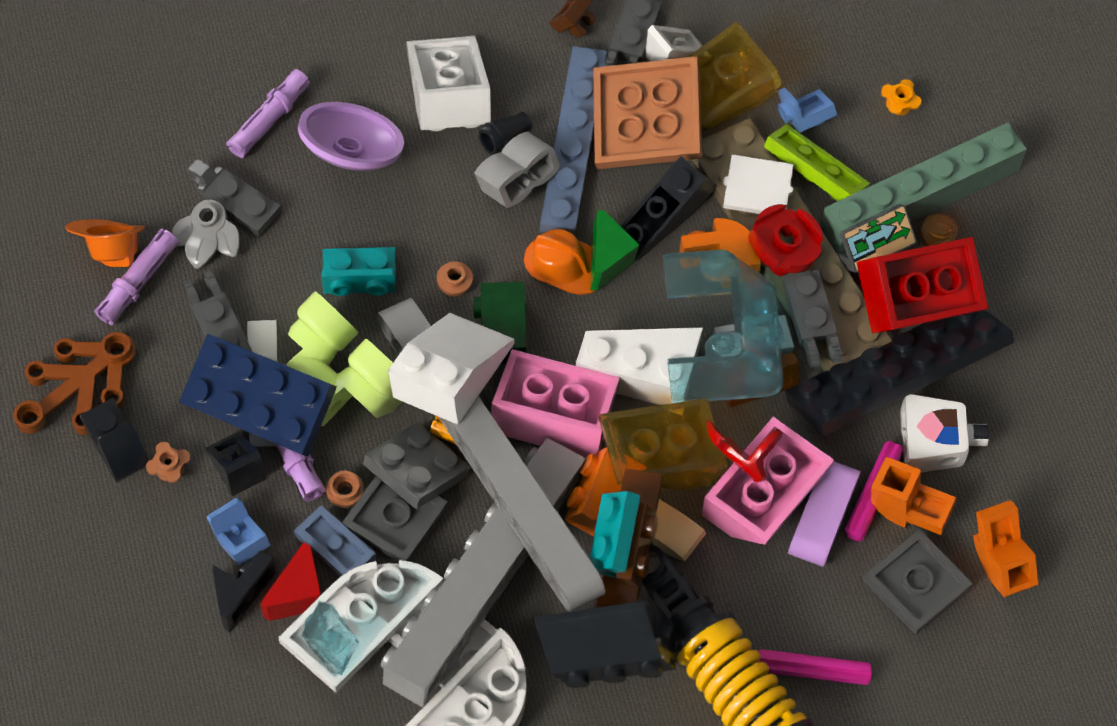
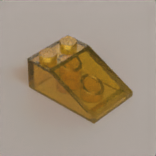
[688,22,783,131]
[598,398,728,490]

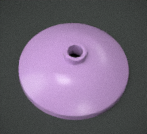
[298,102,404,171]

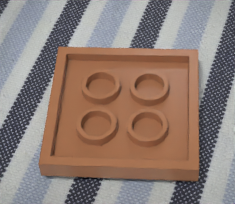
[593,56,703,169]

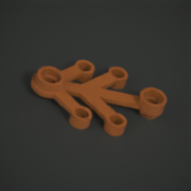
[13,332,136,435]

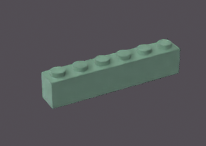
[820,122,1027,254]

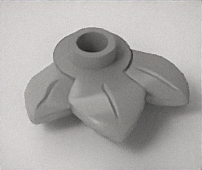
[172,199,240,270]

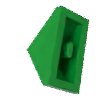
[590,210,639,291]

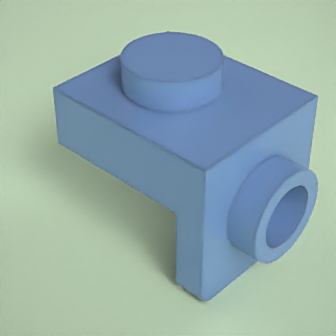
[777,87,837,133]
[207,498,271,566]

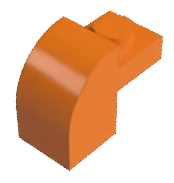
[679,218,761,286]
[871,457,956,535]
[973,500,1039,597]

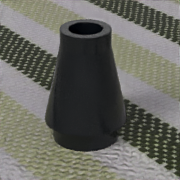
[478,112,532,155]

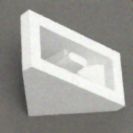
[645,25,709,62]

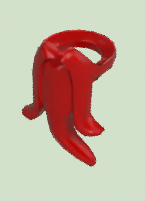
[707,420,783,483]

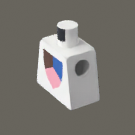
[900,394,989,473]

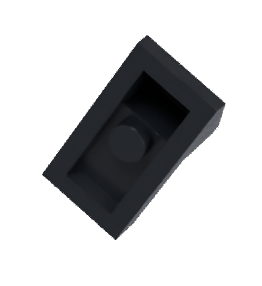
[79,398,149,482]
[212,550,276,632]

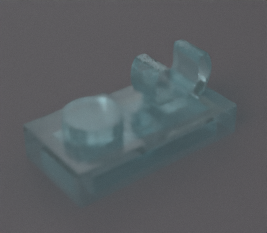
[301,601,359,676]

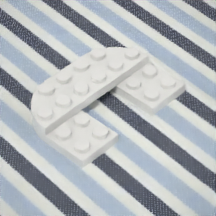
[279,560,526,726]

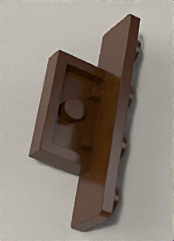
[596,469,663,608]

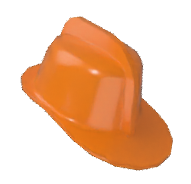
[65,219,146,267]
[524,229,595,295]

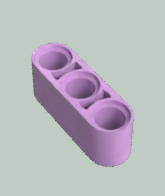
[788,461,861,568]

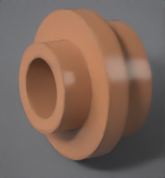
[437,261,473,297]
[326,471,364,508]

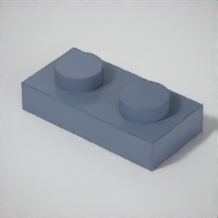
[294,505,376,577]

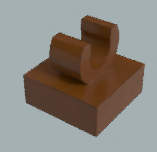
[549,0,597,38]

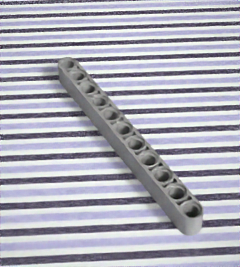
[377,298,605,612]

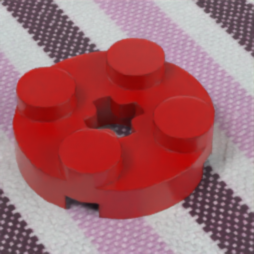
[748,204,823,276]

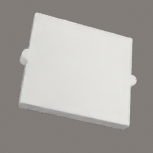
[723,155,793,214]

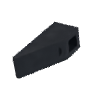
[621,156,717,261]

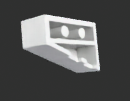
[576,328,703,411]

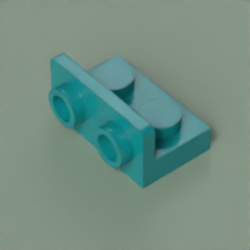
[321,247,396,296]

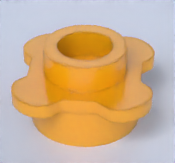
[881,79,922,115]

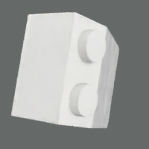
[407,36,491,131]
[388,313,514,424]

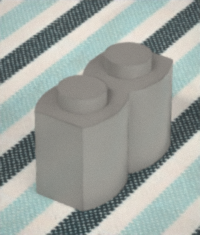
[474,132,560,208]

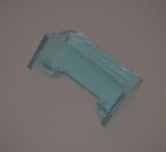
[663,250,783,404]

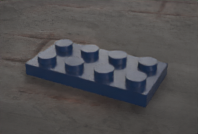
[179,333,337,457]

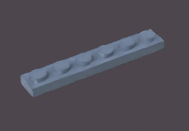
[540,46,607,235]

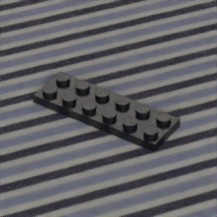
[785,309,1014,436]

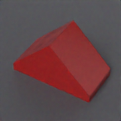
[260,542,321,621]

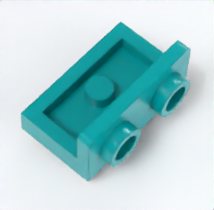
[589,491,640,579]

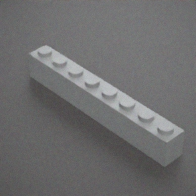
[381,437,586,708]

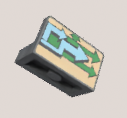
[837,204,917,273]

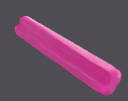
[845,441,903,542]
[758,649,872,685]

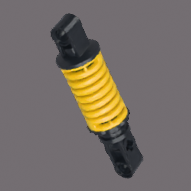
[642,544,814,726]

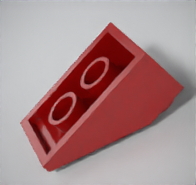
[857,237,988,334]

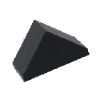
[205,431,266,496]

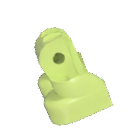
[286,291,403,427]

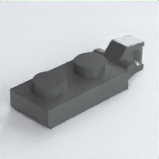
[188,159,281,237]

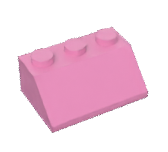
[491,349,620,458]
[702,417,834,545]

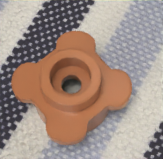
[146,442,190,483]

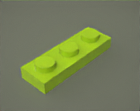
[764,124,870,201]

